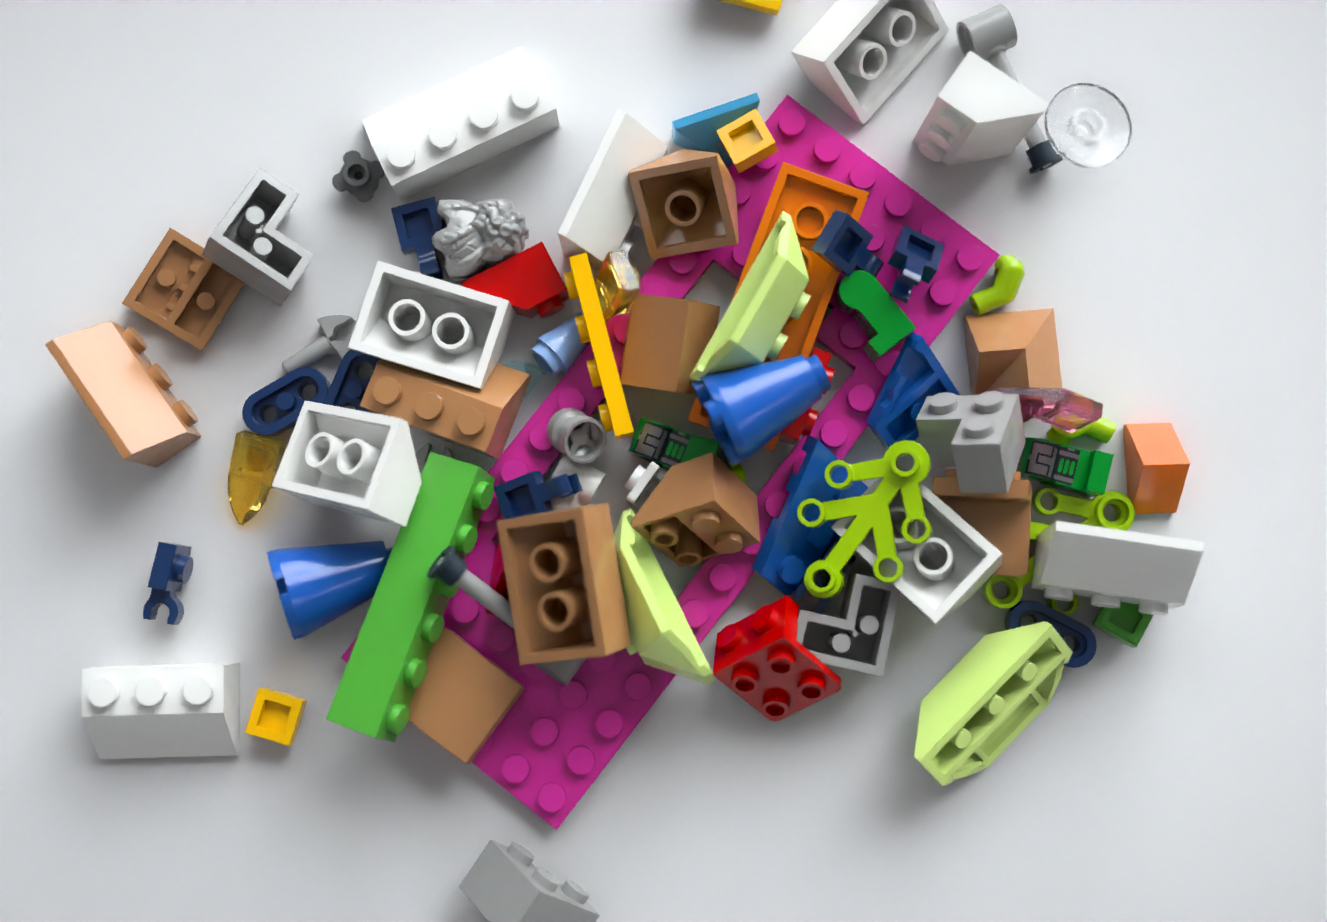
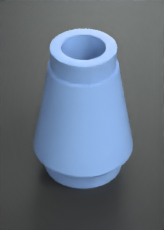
[531,312,589,377]

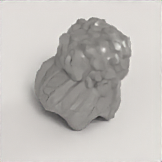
[431,199,529,283]

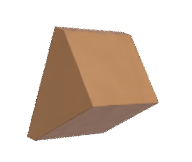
[620,293,720,394]

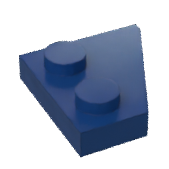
[866,332,960,450]

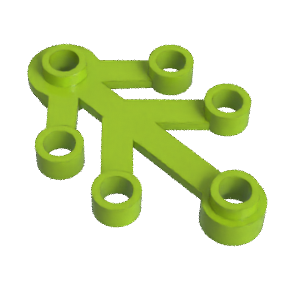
[797,440,932,599]
[982,488,1135,616]

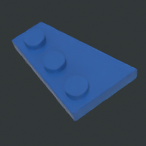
[752,435,868,597]

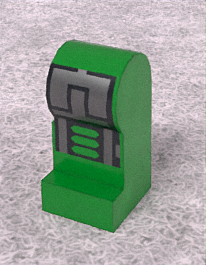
[835,270,916,362]
[628,418,719,471]
[1016,437,1114,497]

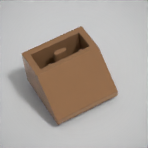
[632,452,760,567]

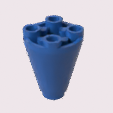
[691,355,831,466]

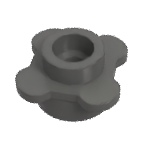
[332,150,385,202]

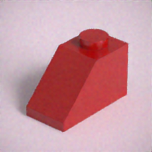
[461,242,570,318]

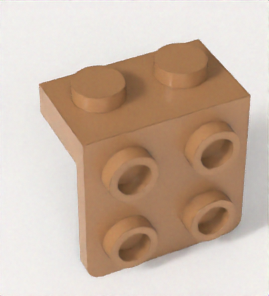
[932,469,1032,577]

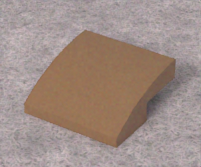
[122,228,245,351]
[409,628,526,764]

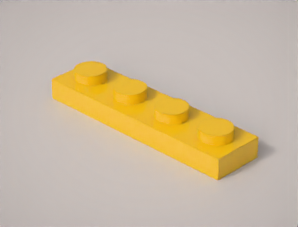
[563,253,634,441]

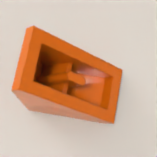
[1123,423,1190,514]

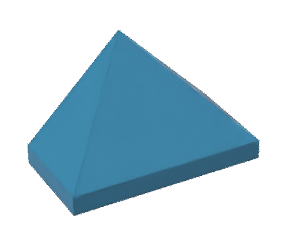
[671,93,760,169]

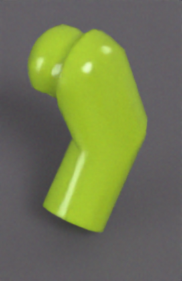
[969,255,1025,316]
[1046,408,1116,446]

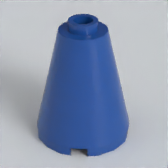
[267,540,393,640]

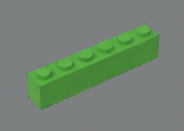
[326,452,495,742]

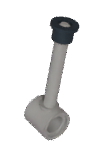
[956,4,1064,174]
[427,545,586,686]

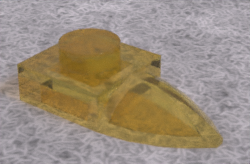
[594,250,641,323]
[228,430,286,525]

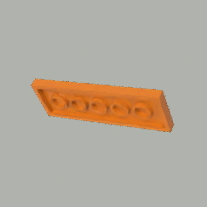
[688,162,869,452]

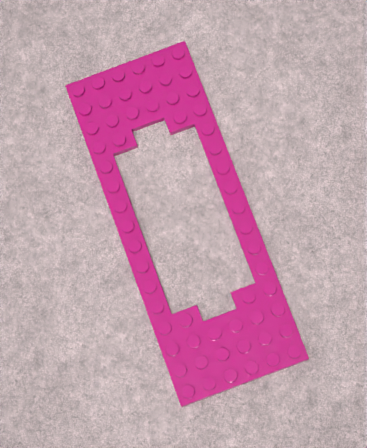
[341,94,1000,830]

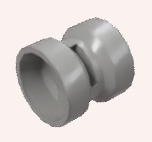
[547,407,607,463]

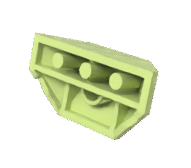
[690,211,811,382]
[614,508,715,685]
[914,621,1073,786]

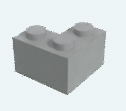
[202,167,315,307]
[916,391,1026,493]
[797,574,901,677]
[459,840,600,922]

